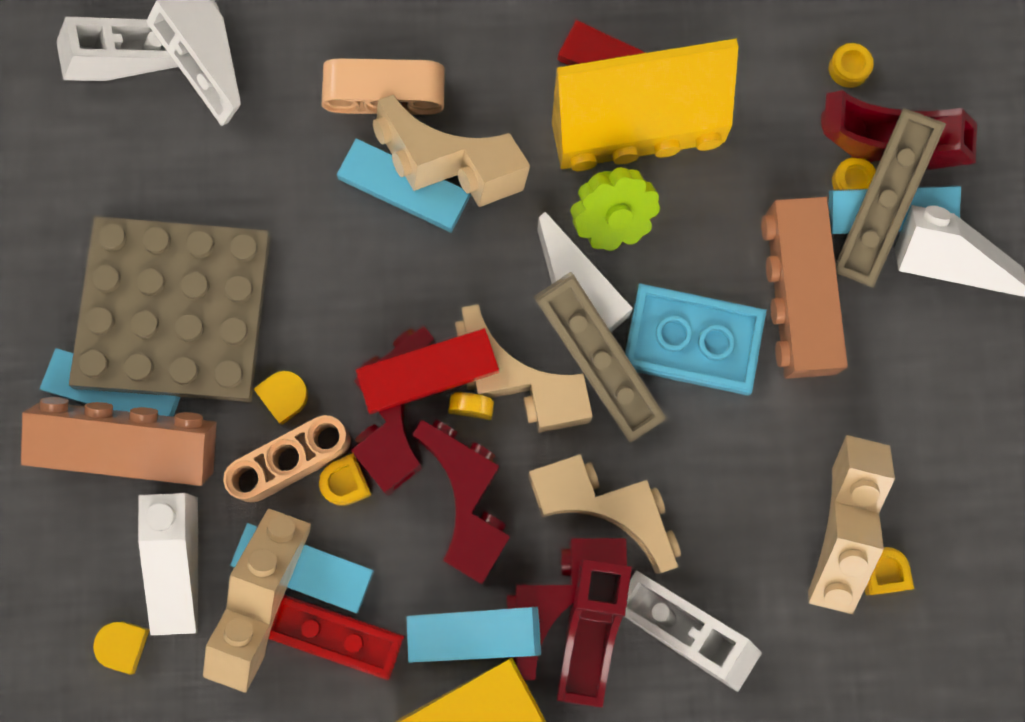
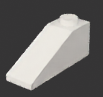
[146,0,241,126]
[57,17,178,81]
[894,205,1025,297]
[537,212,633,333]
[138,493,198,635]
[624,570,762,692]

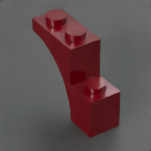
[821,90,977,170]
[351,325,436,496]
[412,419,510,585]
[507,538,627,680]
[556,559,632,708]

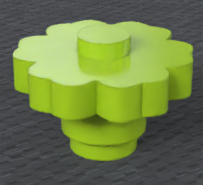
[570,167,660,251]

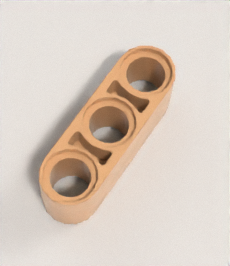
[321,59,445,115]
[223,415,351,503]

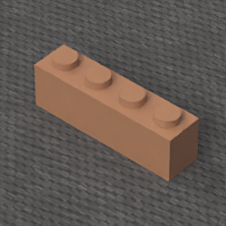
[761,197,848,379]
[21,397,217,486]

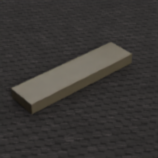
[835,108,946,288]
[533,272,667,443]

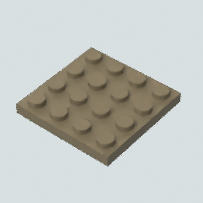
[69,216,271,402]

